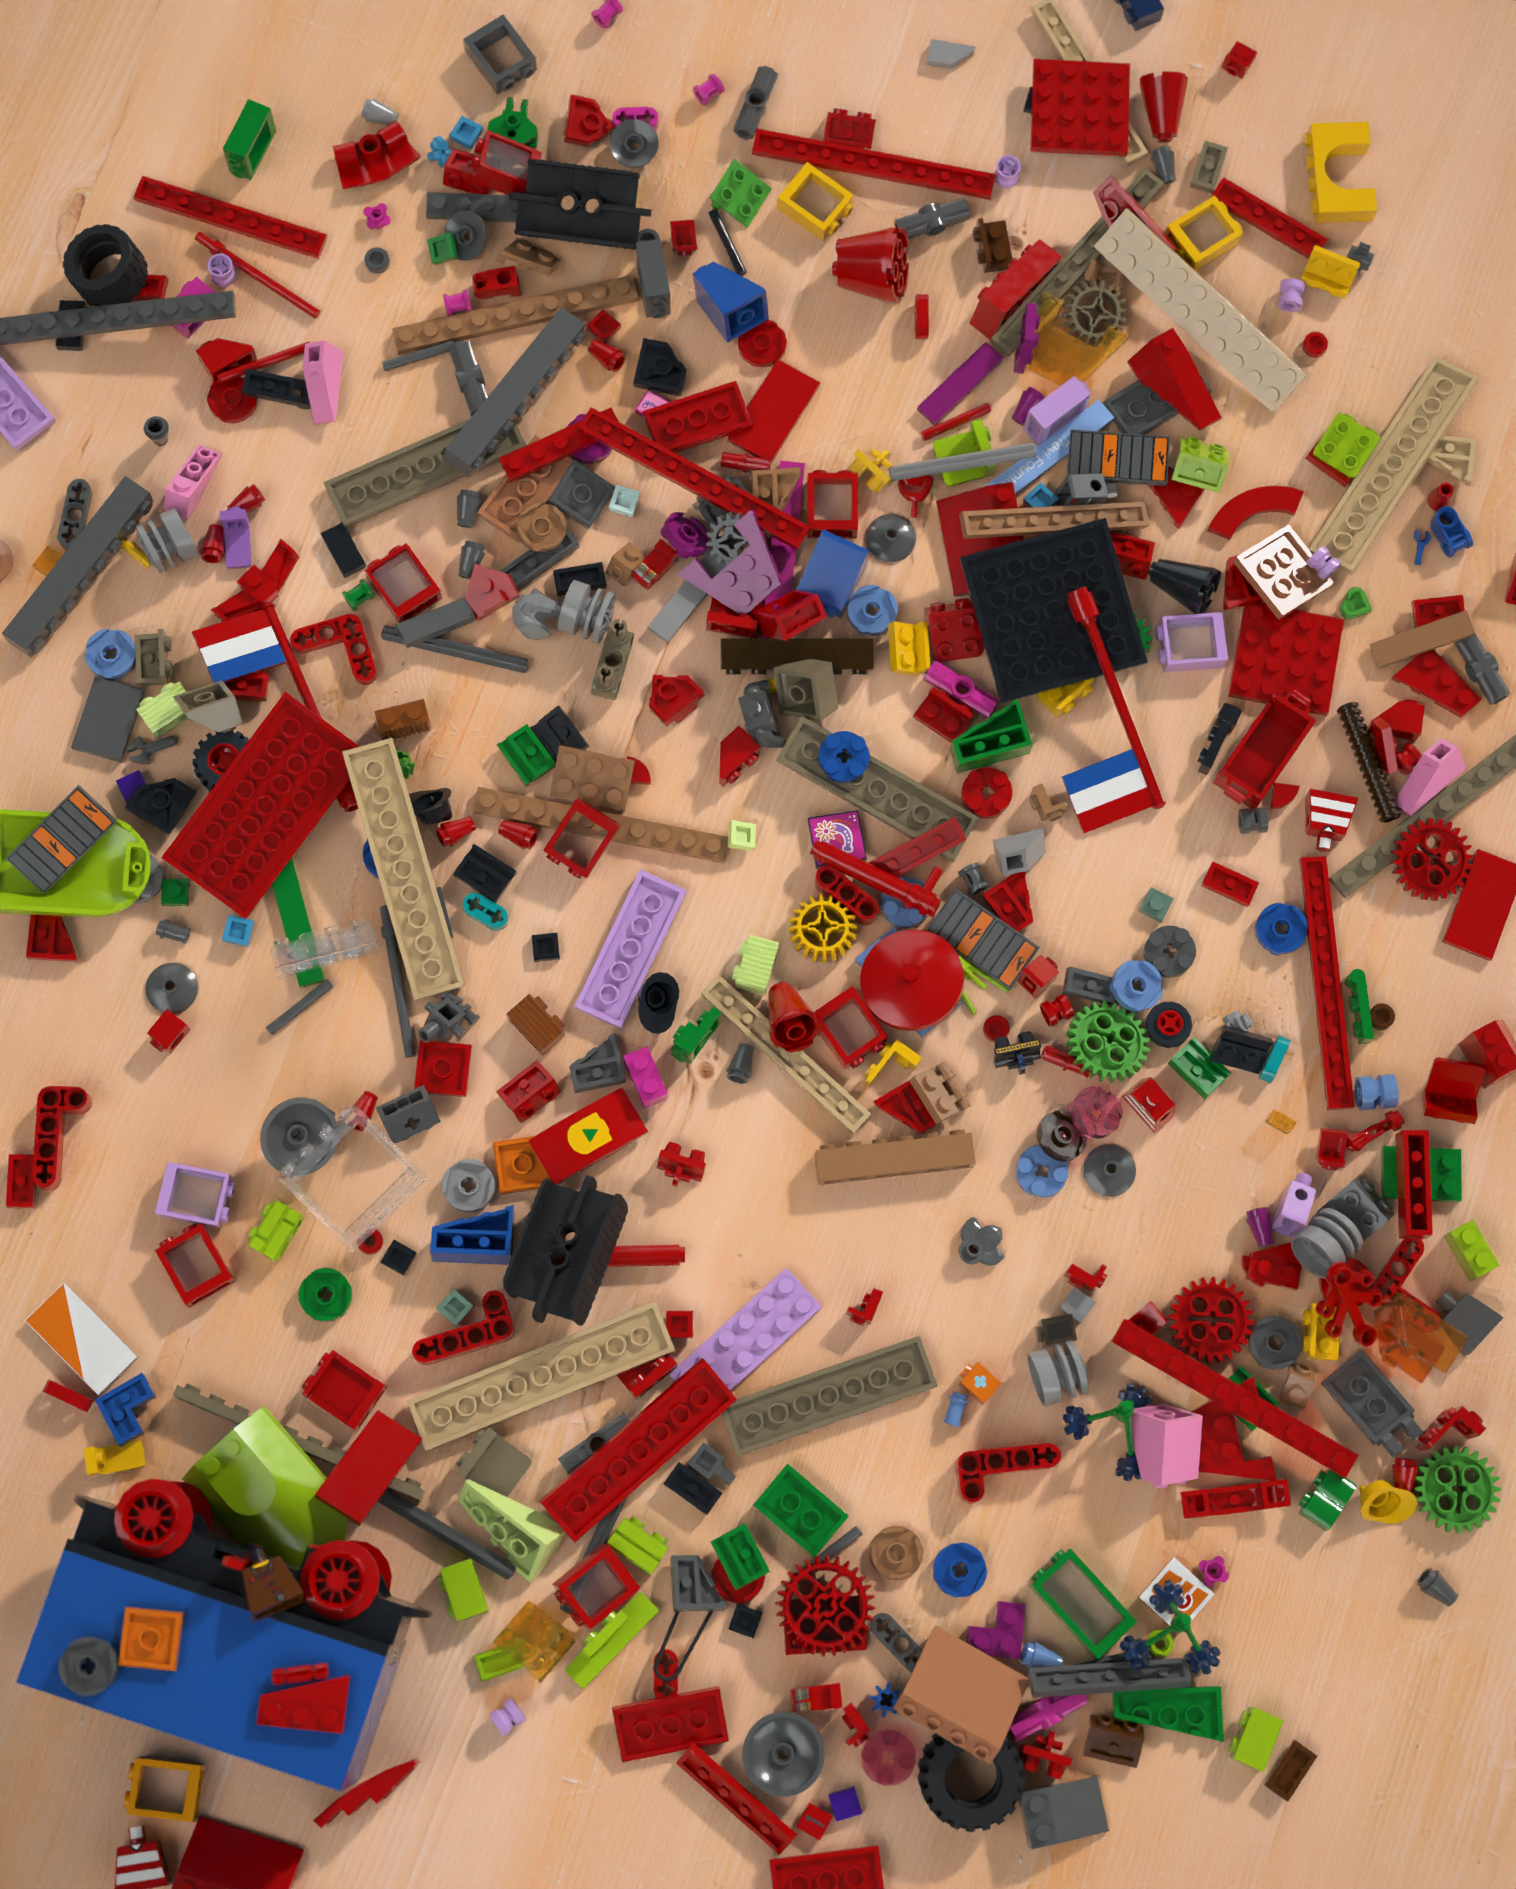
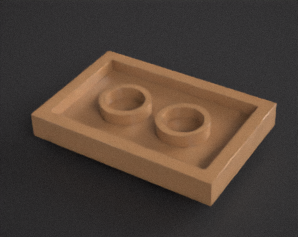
[550,745,635,811]

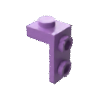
[220,507,252,569]

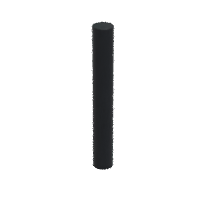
[708,209,747,276]

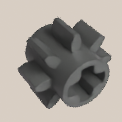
[1347,242,1375,275]

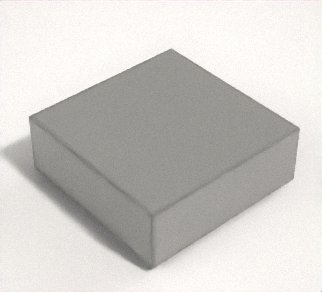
[1058,1287,1096,1324]

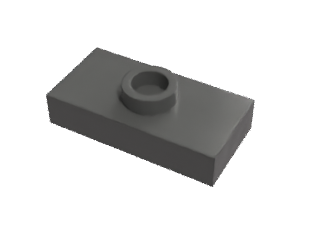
[1062,967,1115,1005]

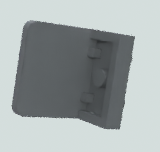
[1317,1175,1395,1242]

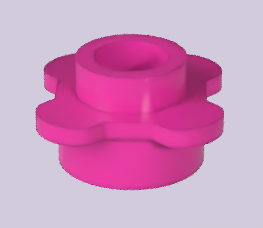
[363,203,391,229]
[1198,1556,1229,1586]

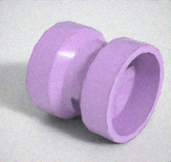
[994,155,1021,188]
[208,254,236,287]
[1278,279,1305,312]
[1306,545,1341,581]
[489,1698,527,1737]

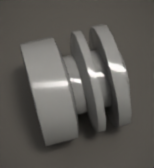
[136,508,199,573]
[557,580,616,644]
[1291,1208,1363,1279]
[1027,1340,1088,1407]

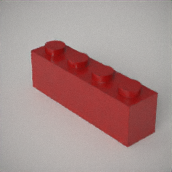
[1395,1130,1433,1239]

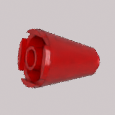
[1139,71,1188,143]
[768,982,821,1052]

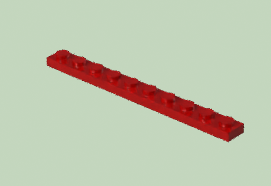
[752,128,995,200]
[578,407,810,551]
[1299,856,1355,1111]
[1111,1318,1359,1478]

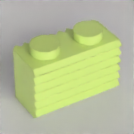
[136,682,189,739]
[732,934,779,996]

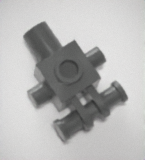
[418,990,480,1043]

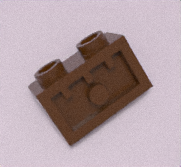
[973,218,1013,273]
[1083,1715,1145,1768]

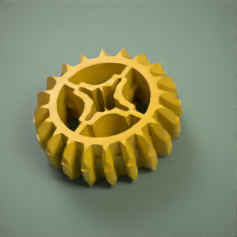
[788,894,857,964]

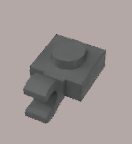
[688,1442,736,1486]

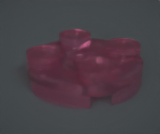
[1069,1086,1123,1139]
[861,1730,915,1786]

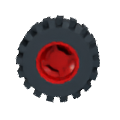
[192,730,249,791]

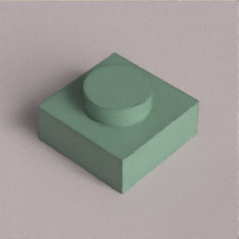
[1139,887,1174,923]
[436,1289,474,1327]

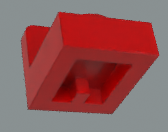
[1222,41,1258,79]
[846,1288,883,1326]
[841,1703,871,1748]

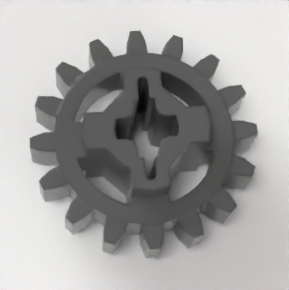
[706,512,750,566]

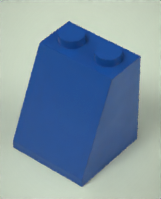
[693,261,769,343]
[797,530,869,619]

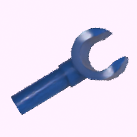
[1413,529,1431,565]

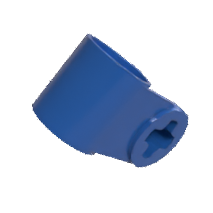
[1430,506,1473,558]

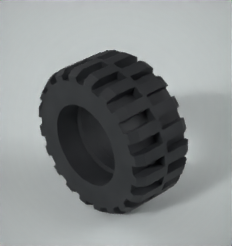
[918,1733,1025,1832]

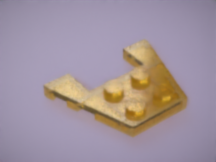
[1029,293,1129,386]

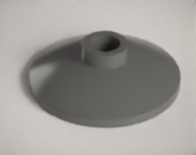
[610,119,659,168]
[444,210,487,261]
[866,514,916,562]
[146,963,198,1014]
[1084,1145,1136,1197]

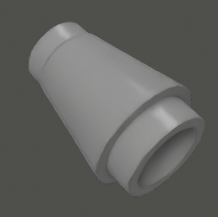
[361,98,399,125]

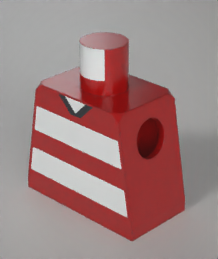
[1305,788,1358,852]
[1122,1077,1175,1133]
[114,1825,172,1889]

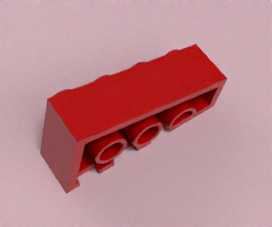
[969,239,1062,340]

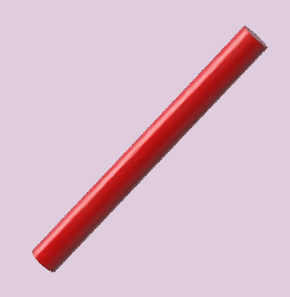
[216,341,309,384]

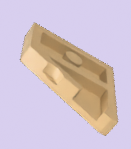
[1427,435,1476,486]

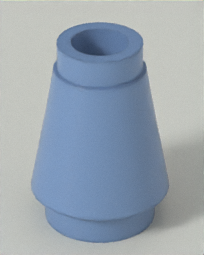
[1020,1642,1063,1668]

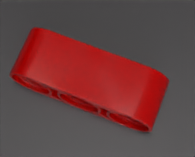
[815,865,879,925]

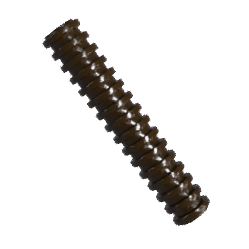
[1337,702,1402,823]

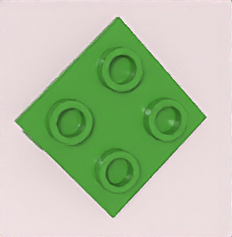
[709,159,772,228]

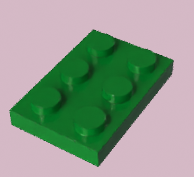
[1381,1146,1462,1202]
[753,1463,849,1558]

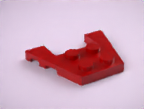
[1191,1377,1277,1481]

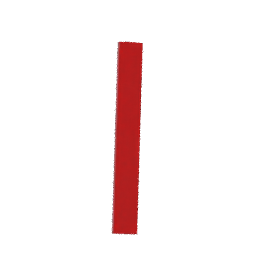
[134,176,327,259]

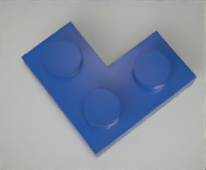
[95,1373,156,1447]

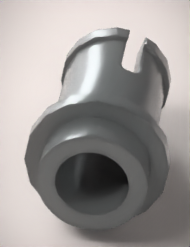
[156,919,191,944]

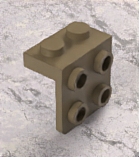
[456,1427,532,1497]

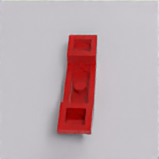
[1180,1479,1291,1519]

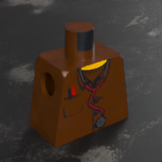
[242,1548,303,1623]

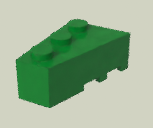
[950,698,1033,773]

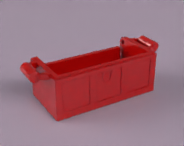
[1213,689,1317,810]

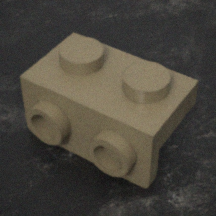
[135,629,173,686]

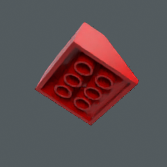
[936,482,1024,597]
[171,1816,304,1889]

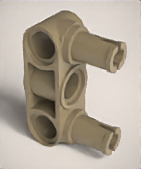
[591,619,634,700]

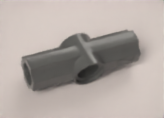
[733,66,778,140]
[894,198,970,239]
[449,340,488,417]
[1454,633,1511,705]
[558,1413,630,1475]

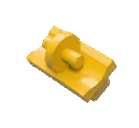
[848,449,895,494]

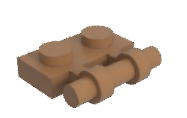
[909,1062,971,1125]

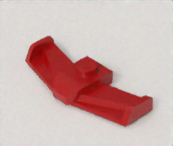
[211,538,299,622]

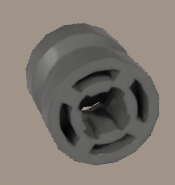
[1238,807,1269,834]

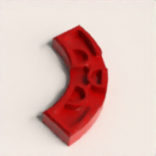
[1207,486,1304,540]

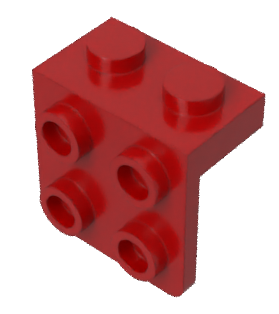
[924,598,983,663]
[1422,1057,1486,1124]
[1416,1406,1487,1451]

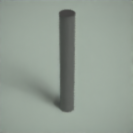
[382,340,454,371]
[265,979,333,1035]
[794,1526,862,1584]

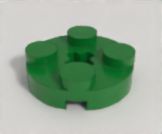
[298,1268,353,1322]

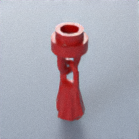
[1346,1110,1405,1152]

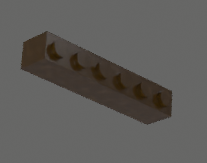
[720,638,873,675]

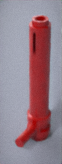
[810,840,943,918]
[555,1236,685,1267]

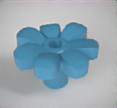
[427,136,453,168]

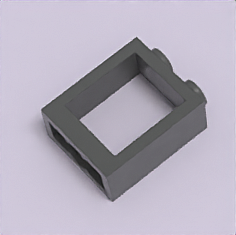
[463,14,537,94]
[636,239,670,319]

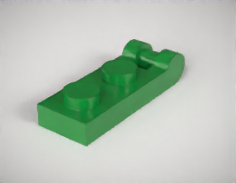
[1345,969,1374,1045]

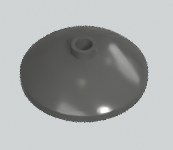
[260,1097,339,1176]
[742,1712,825,1797]

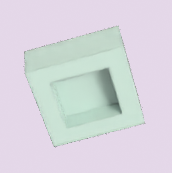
[609,485,640,518]

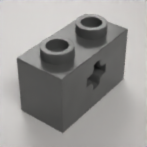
[376,1085,441,1144]

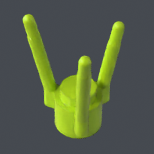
[959,955,1009,1015]

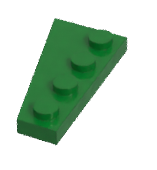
[1112,1686,1224,1742]

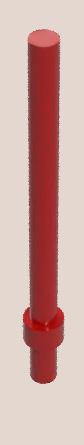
[195,232,321,319]

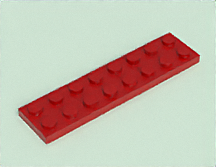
[539,1358,737,1543]

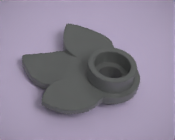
[959,1217,1004,1266]

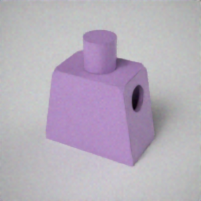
[1271,1173,1316,1239]

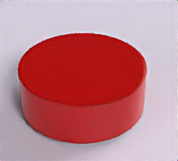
[1302,332,1328,358]
[983,1015,1010,1042]

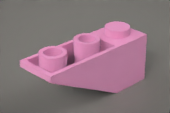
[303,340,343,425]
[164,445,222,520]
[1394,738,1466,816]

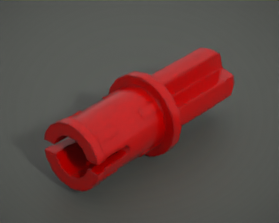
[720,451,771,473]
[1041,1045,1090,1078]

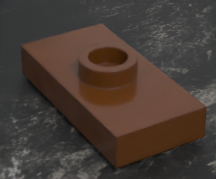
[1264,1740,1318,1802]

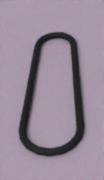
[654,1611,714,1681]

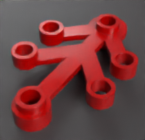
[1316,1261,1382,1347]

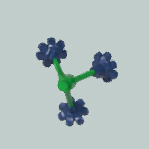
[1063,1383,1153,1481]
[1120,1580,1221,1675]

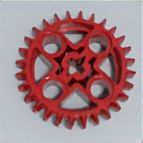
[775,1555,875,1657]

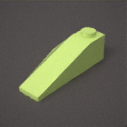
[458,1479,565,1583]

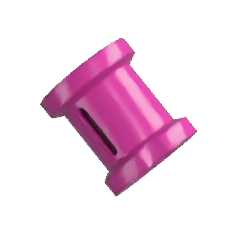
[591,0,623,29]
[692,73,725,106]
[442,289,472,316]

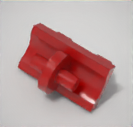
[656,1142,706,1187]
[1020,1730,1072,1780]

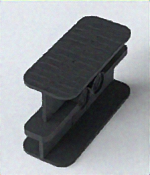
[508,159,652,250]
[503,1175,628,1326]

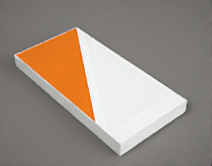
[25,1283,139,1396]

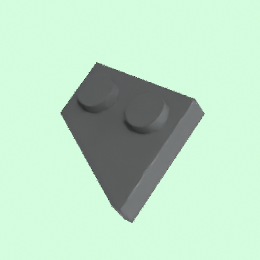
[569,1033,626,1094]
[670,1555,726,1612]

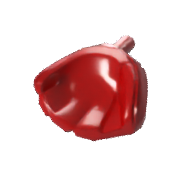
[898,475,934,518]

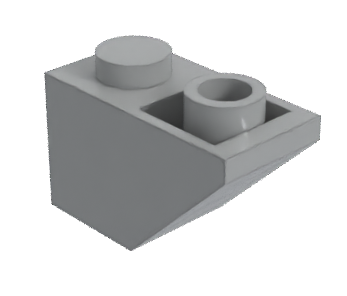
[993,828,1046,876]

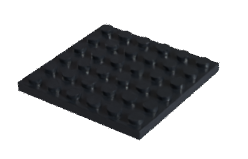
[959,518,1148,704]

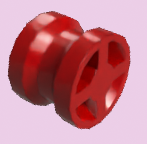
[1395,743,1422,775]

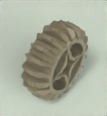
[1061,279,1128,347]

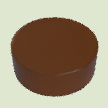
[1370,1003,1395,1030]

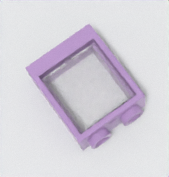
[1023,376,1090,446]
[1155,612,1228,672]
[155,1162,236,1229]

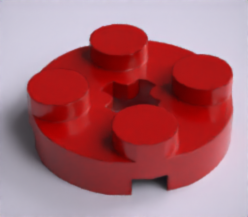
[961,767,1013,819]

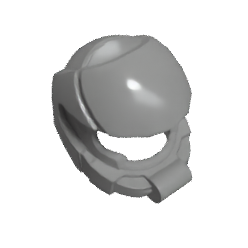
[512,588,562,640]

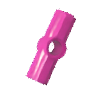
[924,661,1000,719]
[1009,1694,1088,1742]

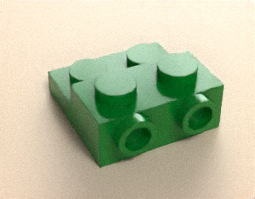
[671,1007,722,1064]

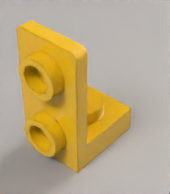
[864,1040,922,1087]
[83,1440,146,1477]

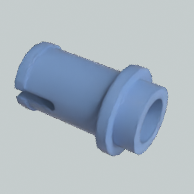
[943,1392,969,1427]

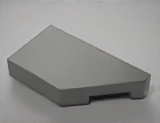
[927,39,975,69]

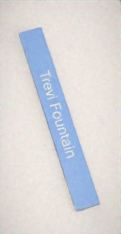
[984,399,1115,495]

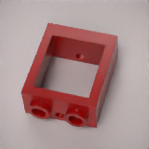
[752,590,827,641]
[543,797,621,879]

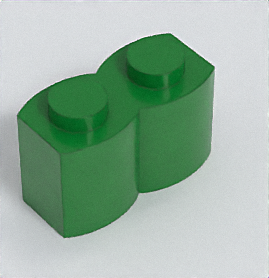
[1298,1468,1358,1532]

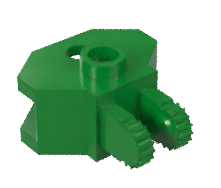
[487,97,538,149]

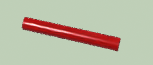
[920,403,991,441]

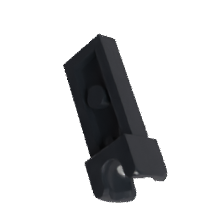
[1197,703,1242,775]

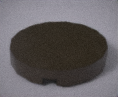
[1036,1110,1087,1162]

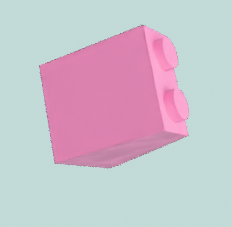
[1130,1404,1203,1488]

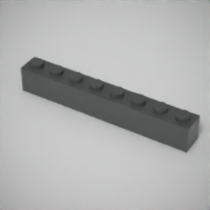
[444,307,586,477]
[2,476,154,657]

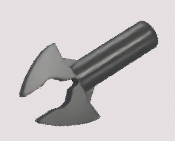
[127,736,176,765]

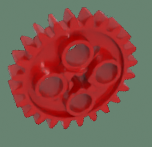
[1390,818,1474,901]
[1167,1277,1255,1364]

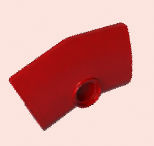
[333,120,421,190]

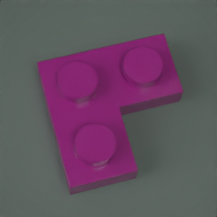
[1014,302,1040,374]
[967,1601,1025,1659]

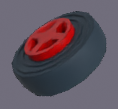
[1145,1001,1192,1048]

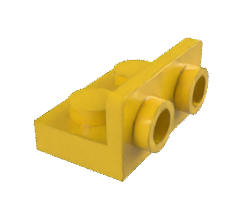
[1300,245,1360,298]
[888,621,930,676]
[1036,678,1096,718]
[1301,1303,1340,1361]

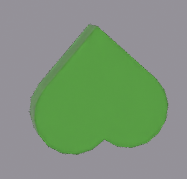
[1340,587,1372,620]

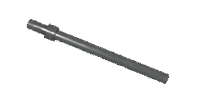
[380,905,416,1058]

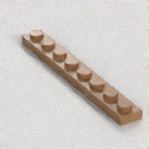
[959,502,1149,539]

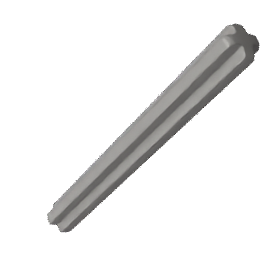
[889,443,1037,481]

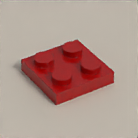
[414,1040,472,1098]

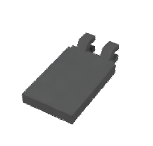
[1321,1349,1423,1458]

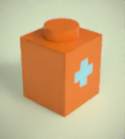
[959,1362,1002,1405]

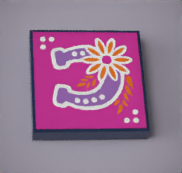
[808,810,867,869]

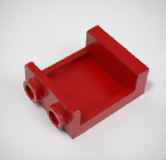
[302,1350,388,1432]

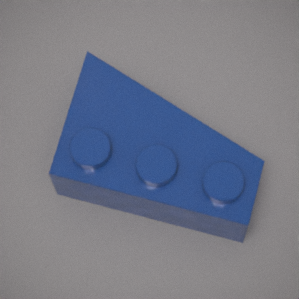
[430,1205,515,1265]

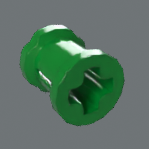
[342,579,375,611]

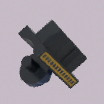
[994,1031,1041,1075]

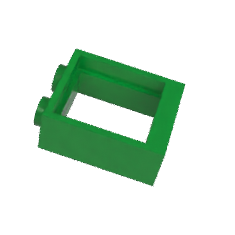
[223,99,276,180]

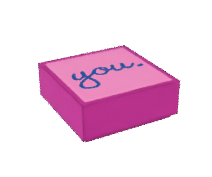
[635,390,669,417]

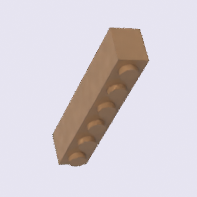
[814,1130,976,1185]

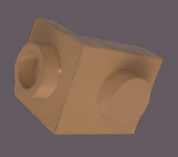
[1084,260,1125,294]
[606,542,647,586]
[1029,783,1068,821]
[1279,1363,1316,1409]

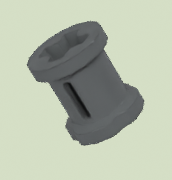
[958,862,990,896]

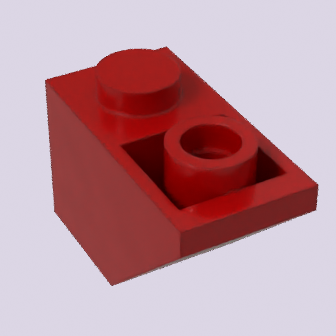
[719,726,760,787]

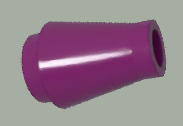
[1011,387,1045,426]
[1245,1207,1274,1247]

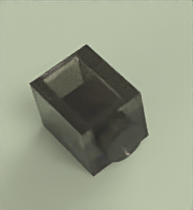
[1035,1314,1077,1348]

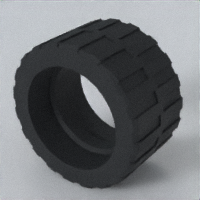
[63,224,148,307]

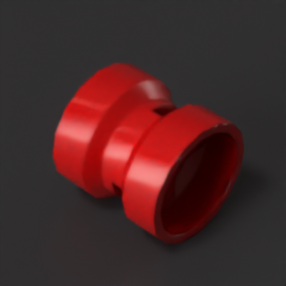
[1040,994,1074,1028]

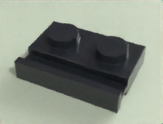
[530,705,590,763]
[453,844,517,903]
[1210,1025,1273,1074]

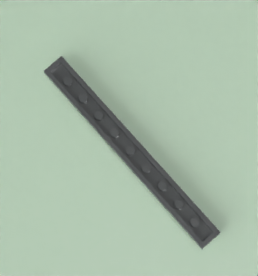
[0,291,236,345]

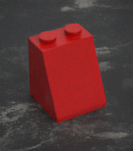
[1458,1020,1516,1089]

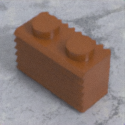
[374,699,431,740]
[506,994,565,1056]

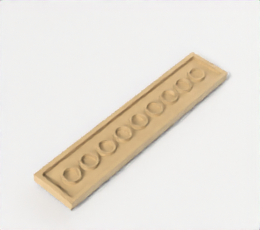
[1094,208,1308,413]
[1309,357,1479,575]
[342,738,465,1001]
[407,1301,675,1451]

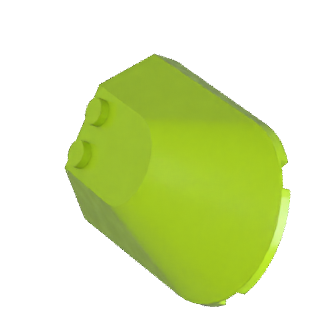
[0,809,151,917]
[182,1406,347,1566]

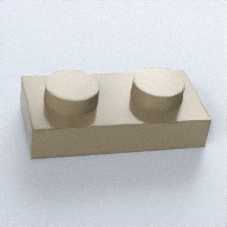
[1190,140,1228,194]

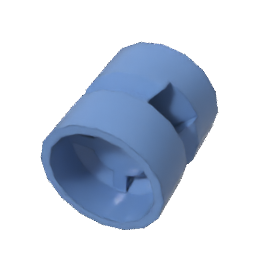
[1354,1074,1399,1111]

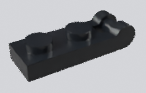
[242,368,311,410]

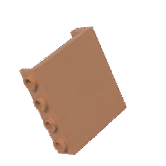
[893,1625,1029,1764]

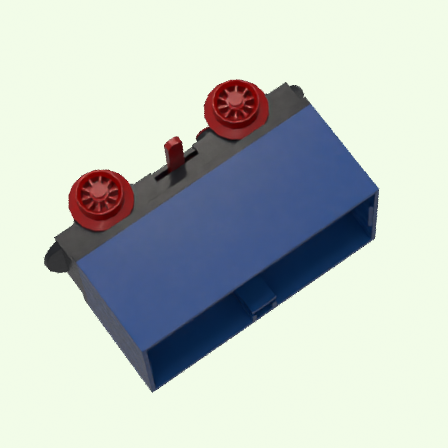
[16,1479,432,1791]

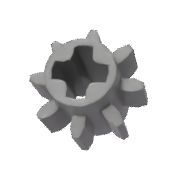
[1219,1010,1253,1032]

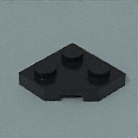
[633,338,687,396]
[125,778,197,836]

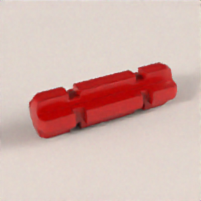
[272,1663,329,1685]

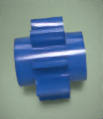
[869,1683,901,1717]

